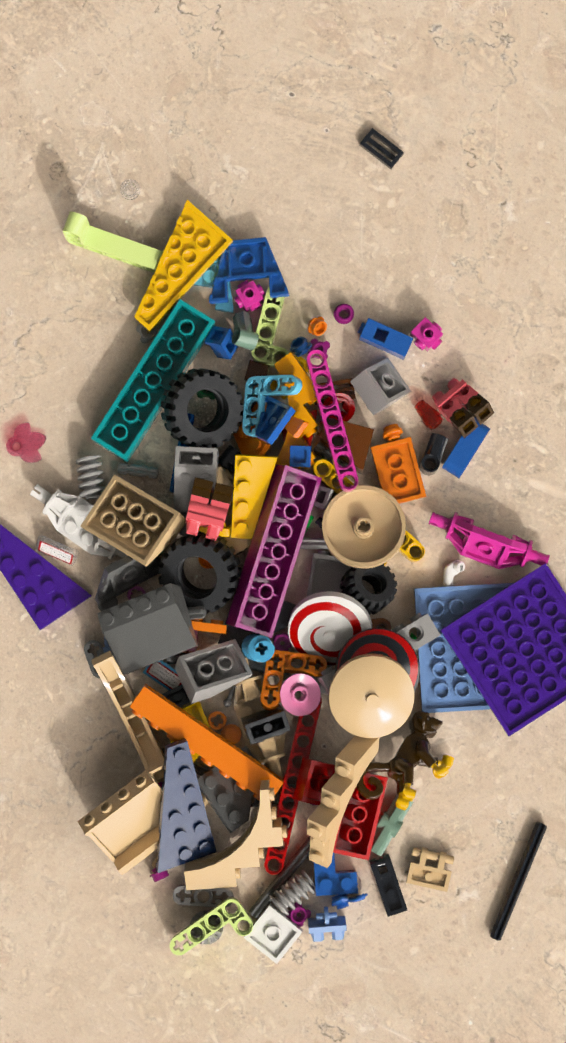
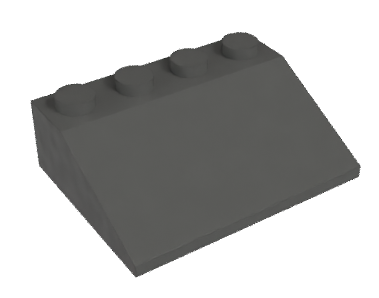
[97,583,198,675]

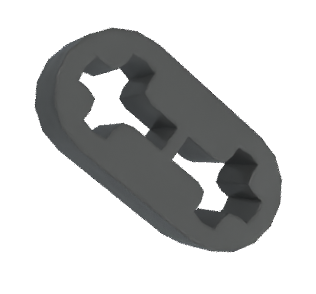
[84,640,104,678]

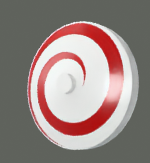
[288,591,372,666]

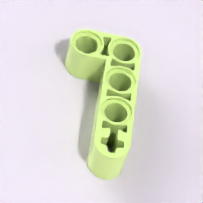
[251,287,289,368]
[170,897,253,955]

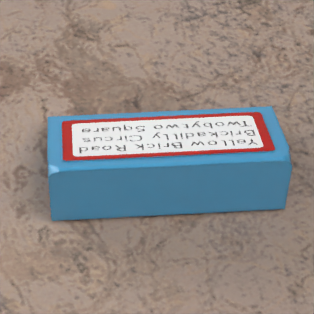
[143,660,182,690]

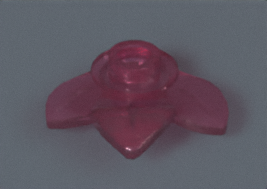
[6,422,47,463]

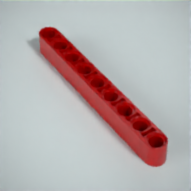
[264,697,322,875]

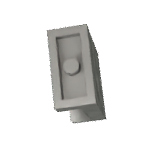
[307,550,351,596]

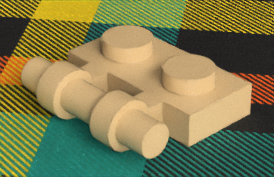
[406,847,454,892]

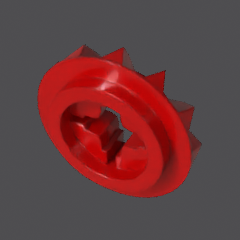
[323,391,355,422]

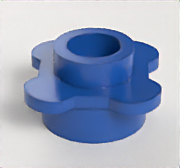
[290,337,312,357]

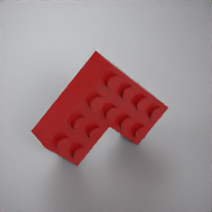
[293,757,388,860]

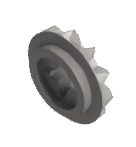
[190,910,223,944]

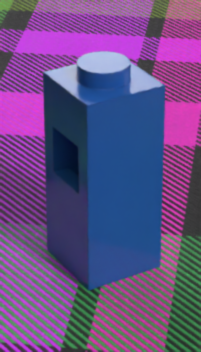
[358,318,413,360]

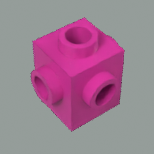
[234,281,265,312]
[410,317,443,352]

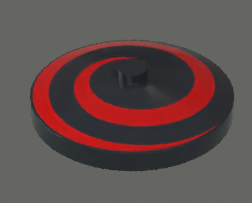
[335,628,420,692]

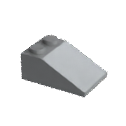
[175,639,252,704]

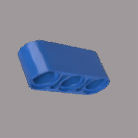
[442,418,490,478]

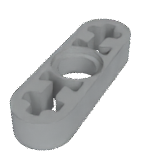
[173,885,234,907]

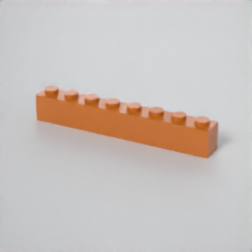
[130,683,284,801]

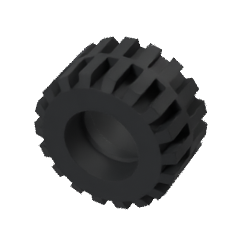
[340,564,397,615]

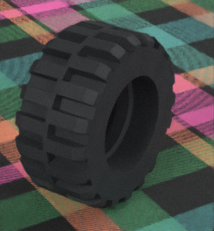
[161,368,244,448]
[158,531,242,615]

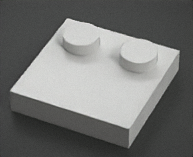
[244,904,303,964]

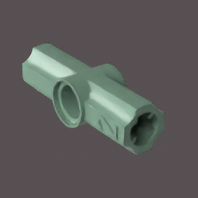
[371,794,413,856]

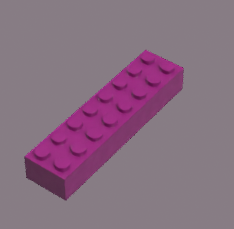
[226,464,322,638]

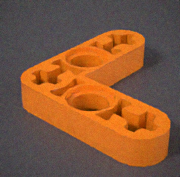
[261,650,327,711]

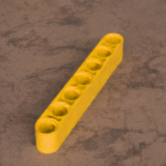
[313,459,425,562]

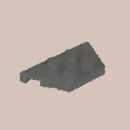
[95,555,161,606]

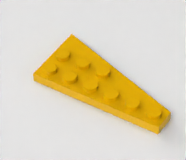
[134,200,233,332]

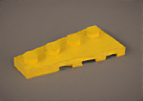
[231,454,277,539]

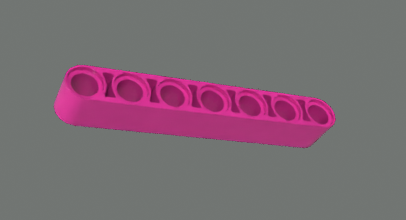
[307,350,358,492]

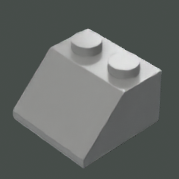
[350,358,411,415]

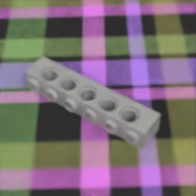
[318,613,440,697]

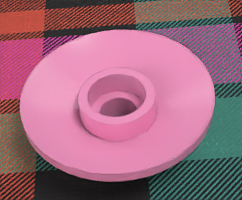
[280,674,321,716]

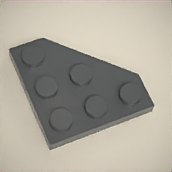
[198,746,255,833]

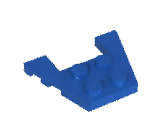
[209,237,290,304]

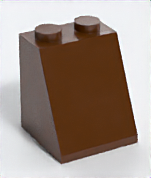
[317,417,374,474]

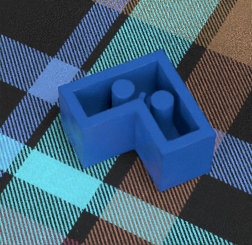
[313,853,358,896]

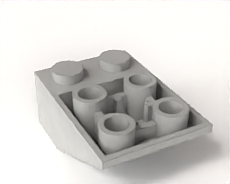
[174,446,219,513]

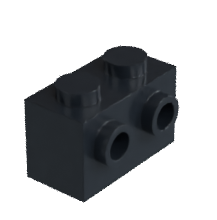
[240,704,291,744]

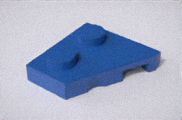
[255,396,295,445]

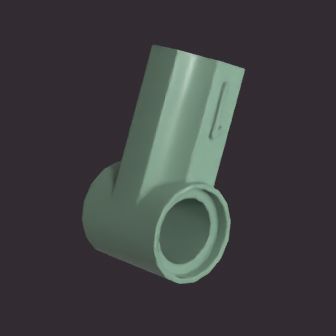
[232,311,259,351]

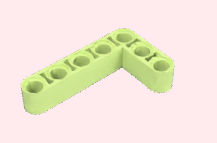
[62,211,163,273]

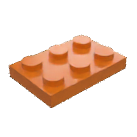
[370,437,426,504]

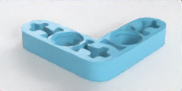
[242,375,302,437]

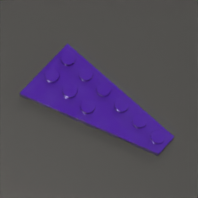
[0,524,92,630]

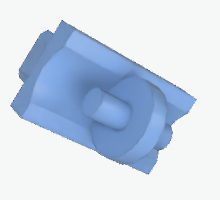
[308,907,347,942]

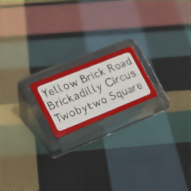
[36,535,79,566]

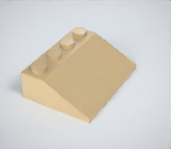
[80,474,186,567]

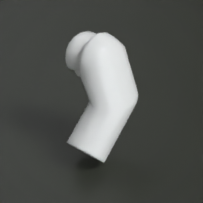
[443,560,465,587]

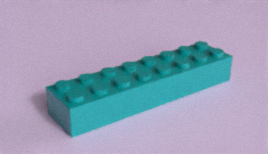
[91,299,216,463]

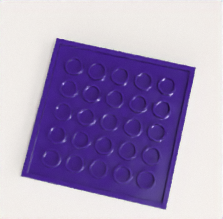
[440,563,566,737]

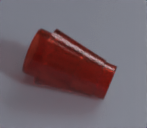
[414,400,444,430]

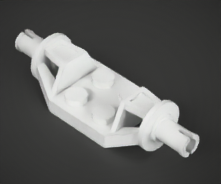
[30,484,127,560]

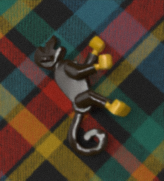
[356,711,454,811]

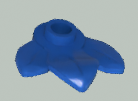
[331,893,368,910]

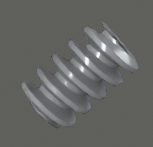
[76,456,105,500]
[269,870,315,915]

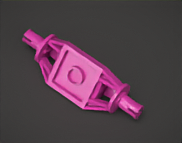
[428,512,550,569]

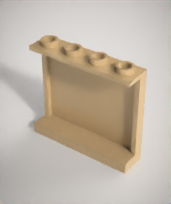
[77,770,163,875]

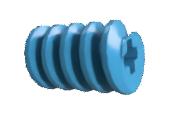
[242,634,275,662]

